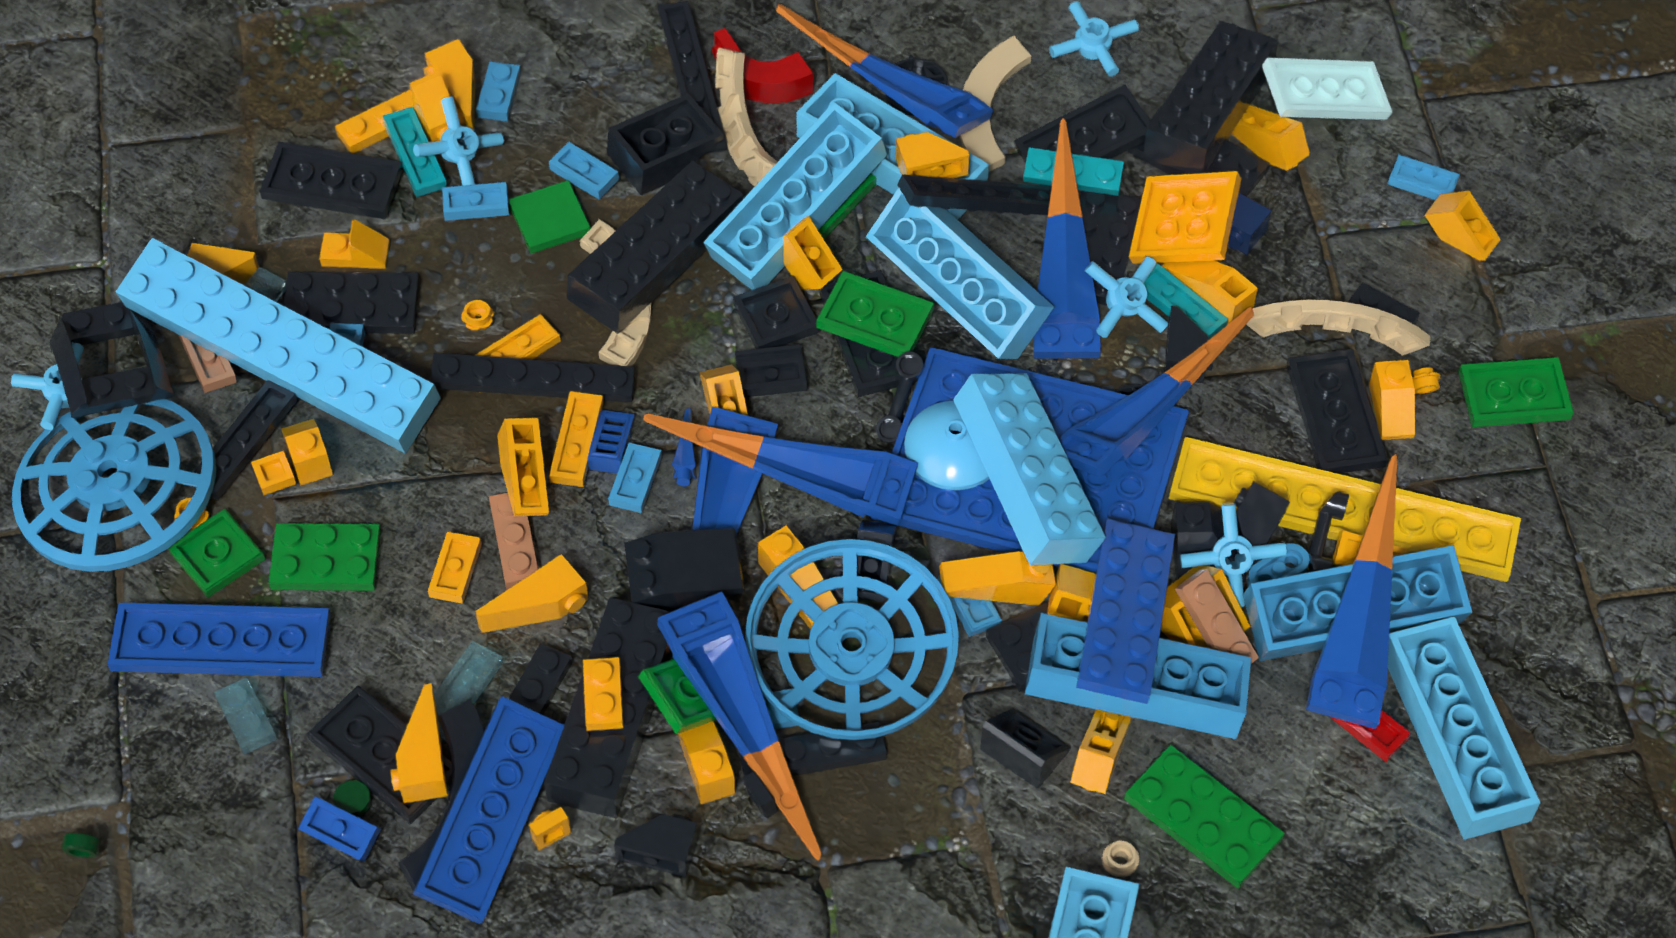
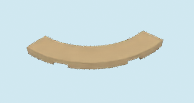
[960,36,1031,172]
[716,48,778,187]
[580,219,652,367]
[1246,300,1430,356]

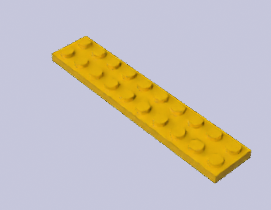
[1169,437,1521,582]

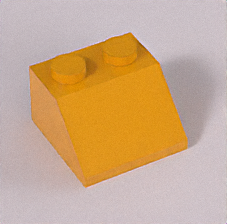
[1160,566,1250,649]

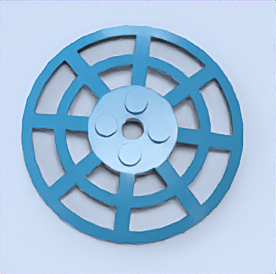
[12,399,216,572]
[745,539,959,740]

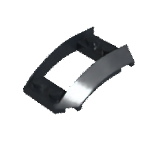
[49,302,173,418]

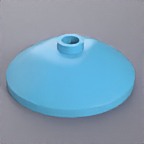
[904,400,990,490]

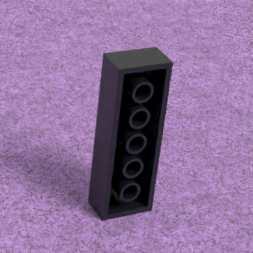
[1143,21,1278,174]
[567,160,743,334]
[544,597,673,819]

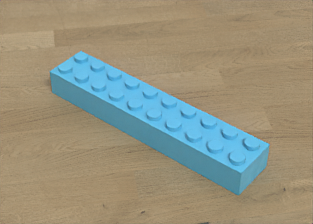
[116,238,441,454]

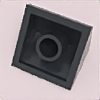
[980,708,1071,789]

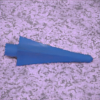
[672,408,696,486]

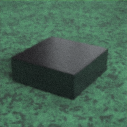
[743,771,778,819]

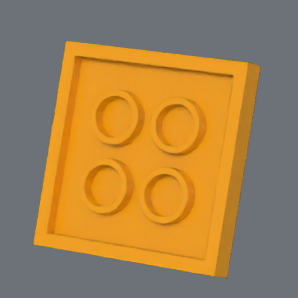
[1129,171,1241,264]

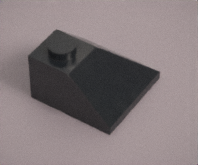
[1171,502,1246,582]

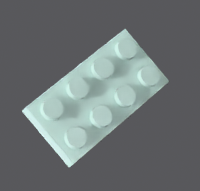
[1262,58,1392,120]

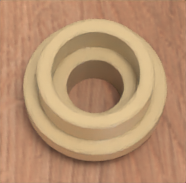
[1102,841,1139,877]

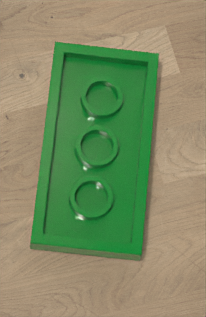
[1124,745,1285,889]

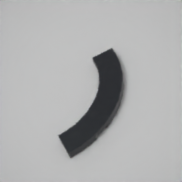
[398,699,484,892]

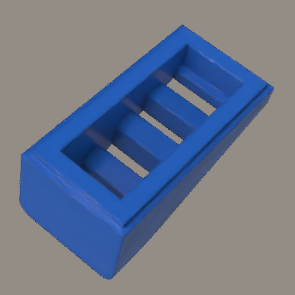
[587,410,635,474]

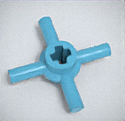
[1049,1,1138,77]
[413,97,504,186]
[1085,257,1168,338]
[11,343,84,430]
[1180,503,1287,607]

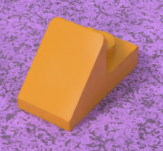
[320,220,390,269]

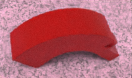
[712,28,813,104]

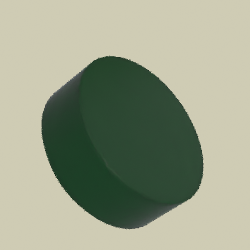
[333,780,371,817]
[61,833,101,858]

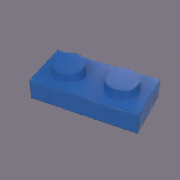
[298,796,381,862]

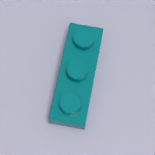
[383,107,446,197]
[1023,148,1124,196]
[1144,262,1228,339]

